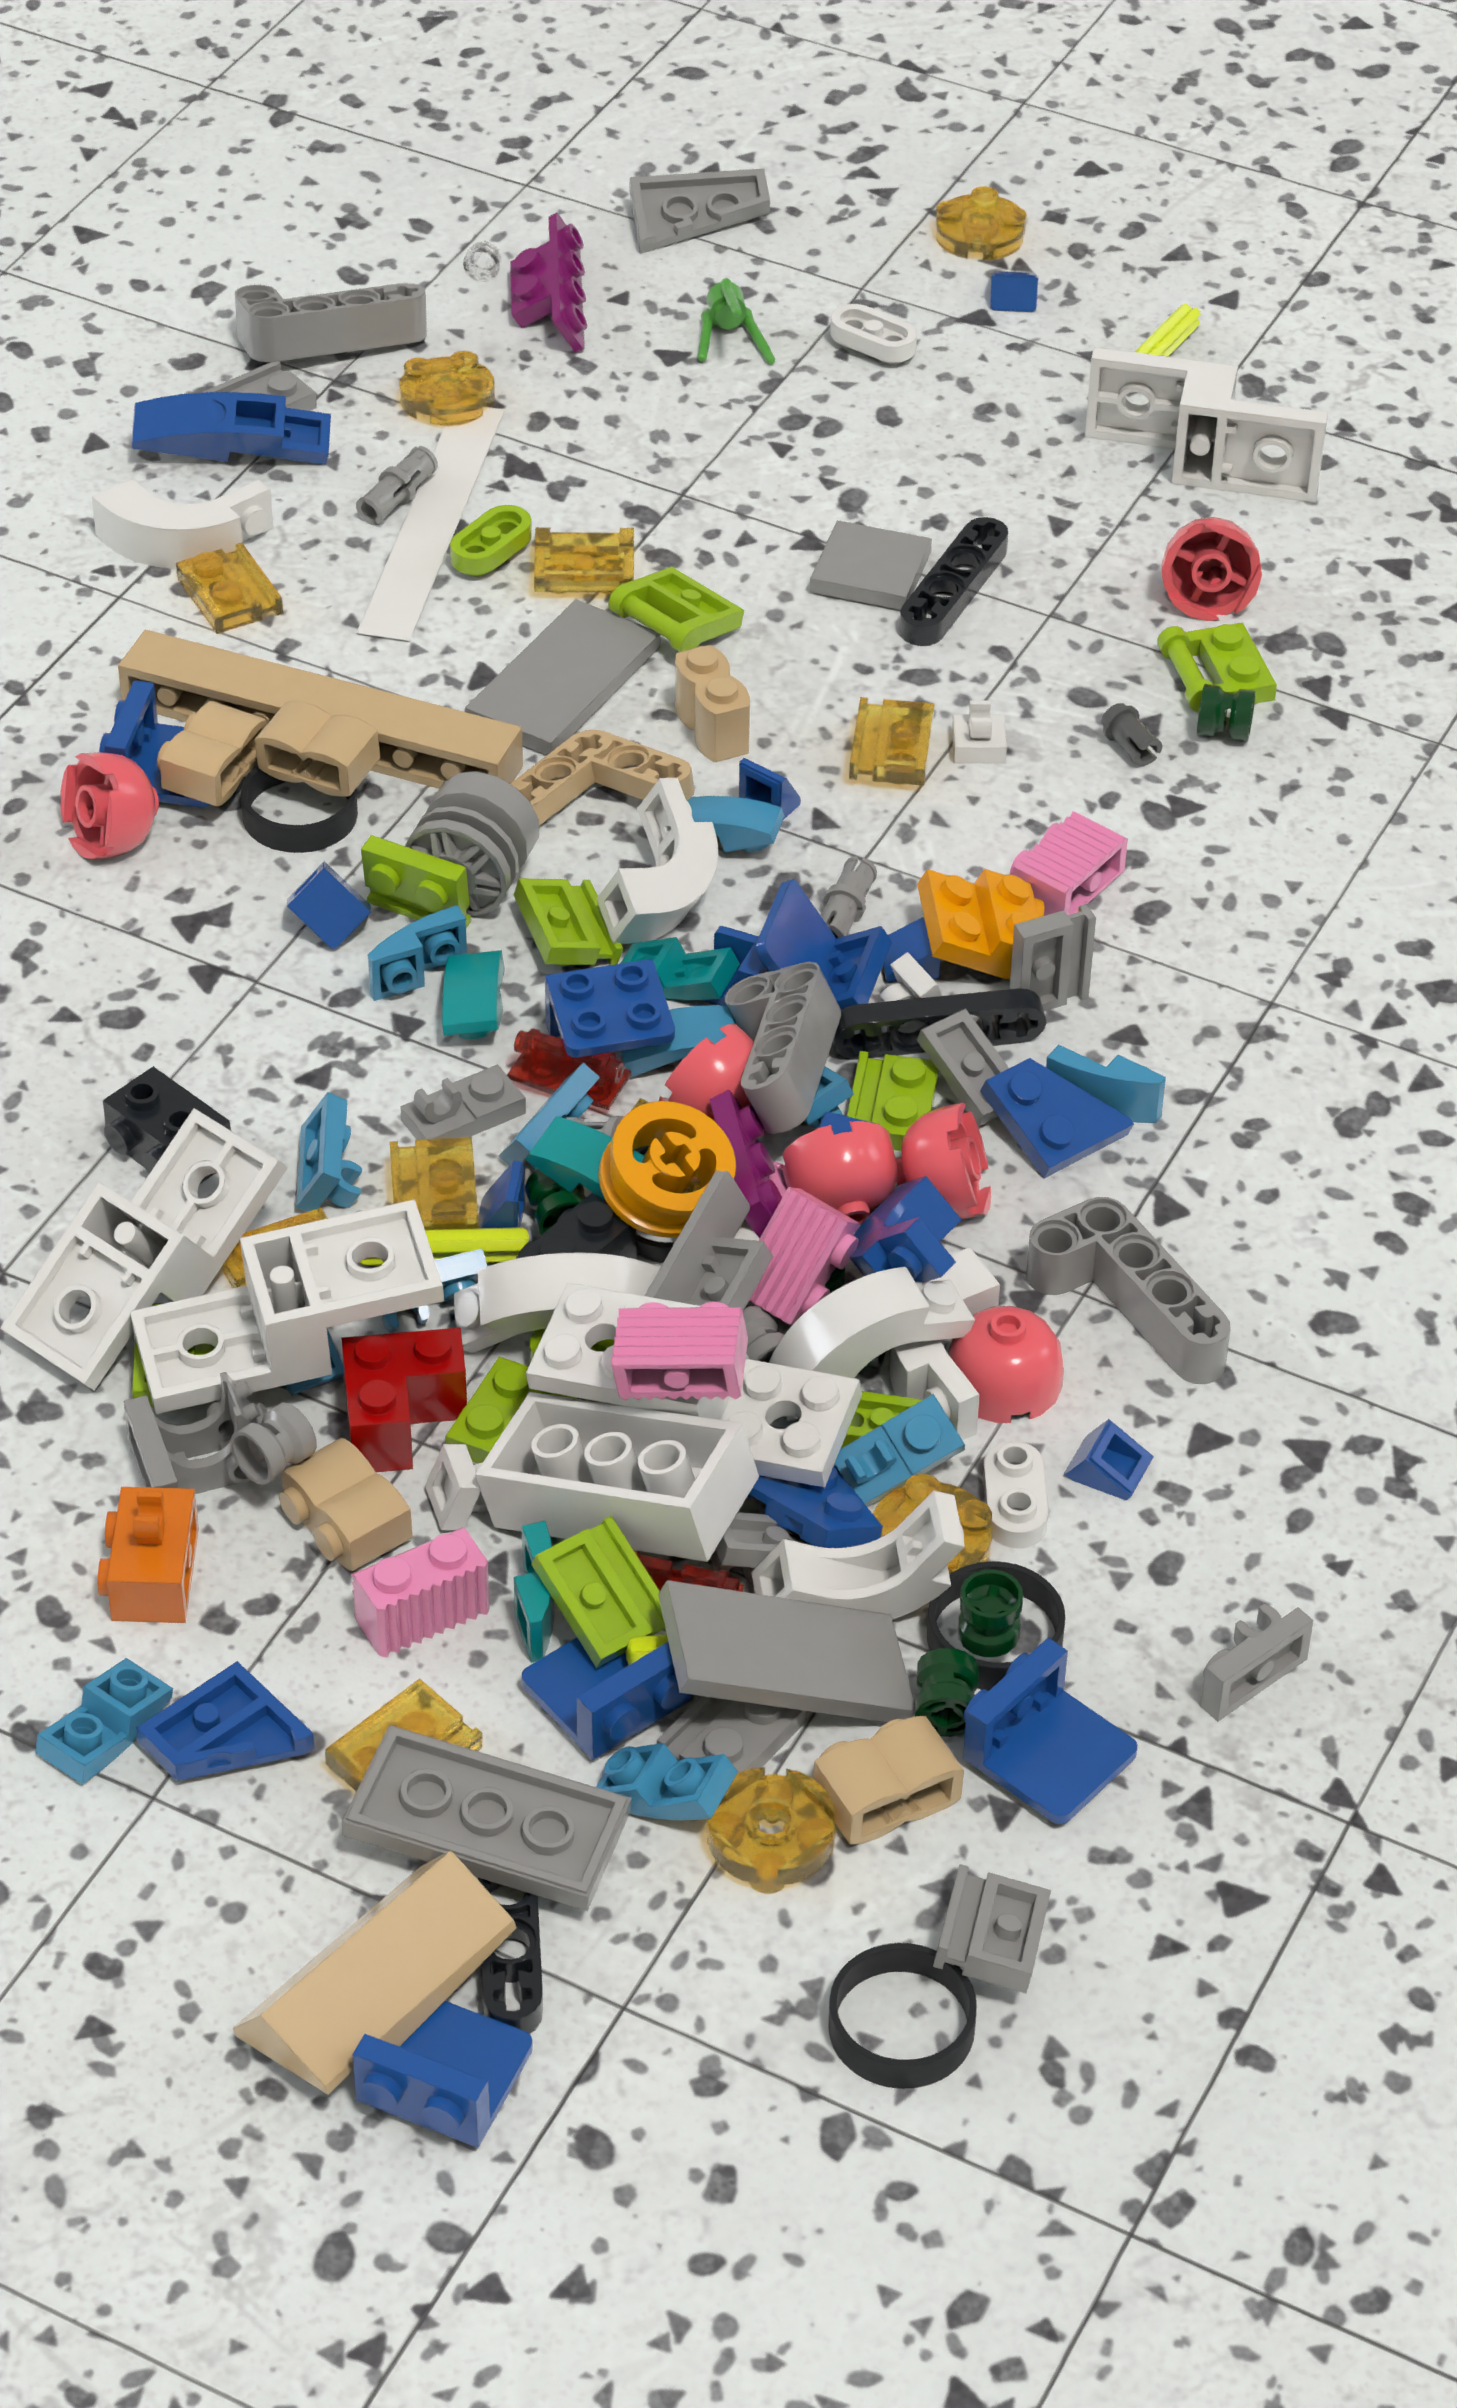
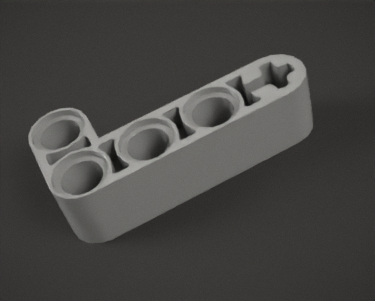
[235,283,427,362]
[725,962,841,1134]
[1026,1197,1230,1384]

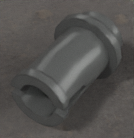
[1101,703,1163,766]

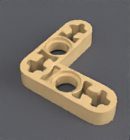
[510,730,695,825]

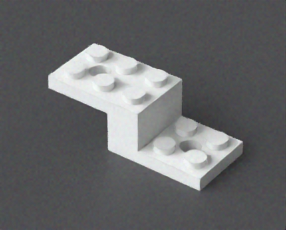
[1085,347,1328,503]
[0,1108,288,1391]
[130,1199,444,1414]
[526,1282,862,1487]

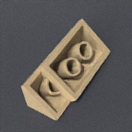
[233,1850,517,2095]

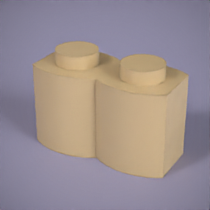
[675,645,750,762]
[157,701,267,806]
[255,701,380,797]
[279,1438,413,1571]
[812,1716,964,1844]

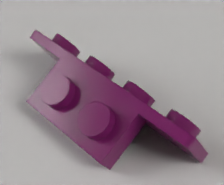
[510,212,587,353]

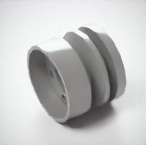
[405,771,539,916]

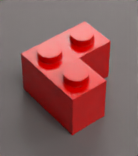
[341,1327,467,1472]

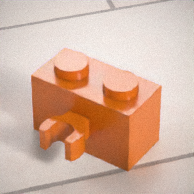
[98,1487,199,1623]

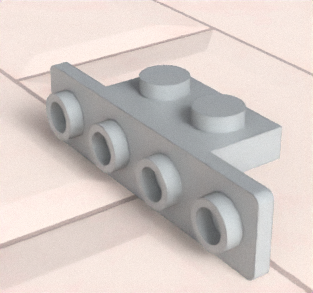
[645,1171,774,1311]

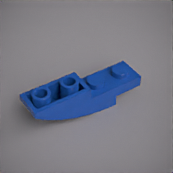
[131,392,331,465]

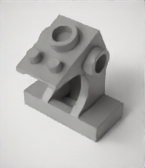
[124,1372,268,1494]

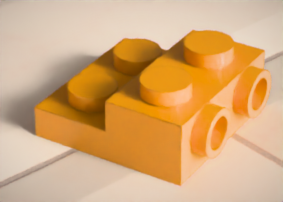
[917,868,1045,980]

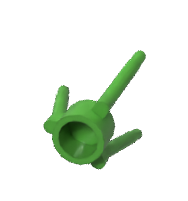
[698,278,775,364]

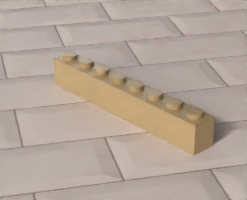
[118,629,523,789]

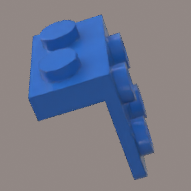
[99,680,211,807]
[756,879,892,1010]
[545,959,675,1057]
[522,1637,693,1760]
[963,1637,1138,1824]
[352,2001,533,2148]

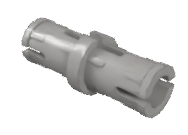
[356,446,438,525]
[821,856,877,939]

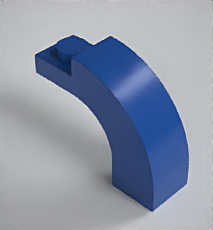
[850,1176,962,1283]

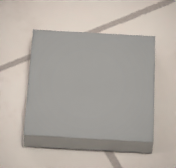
[810,520,932,610]

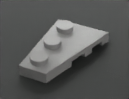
[629,168,770,254]

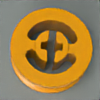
[598,1101,736,1238]

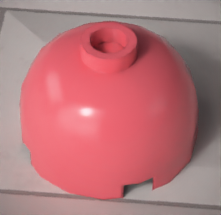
[1161,517,1262,621]
[60,752,159,859]
[659,1024,754,1122]
[895,1102,991,1219]
[781,1121,897,1226]
[948,1306,1064,1423]

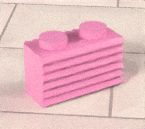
[1010,811,1128,916]
[750,1187,859,1325]
[611,1302,748,1400]
[351,1528,490,1658]

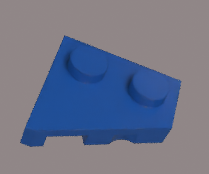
[980,1058,1134,1179]
[747,1466,883,1548]
[136,1661,315,1781]

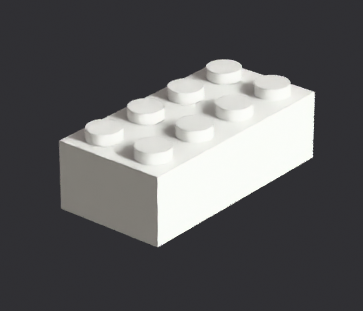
[475,1392,759,1562]

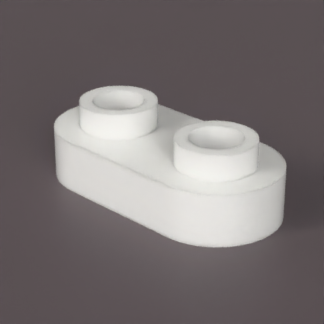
[830,304,917,365]
[983,1441,1048,1549]

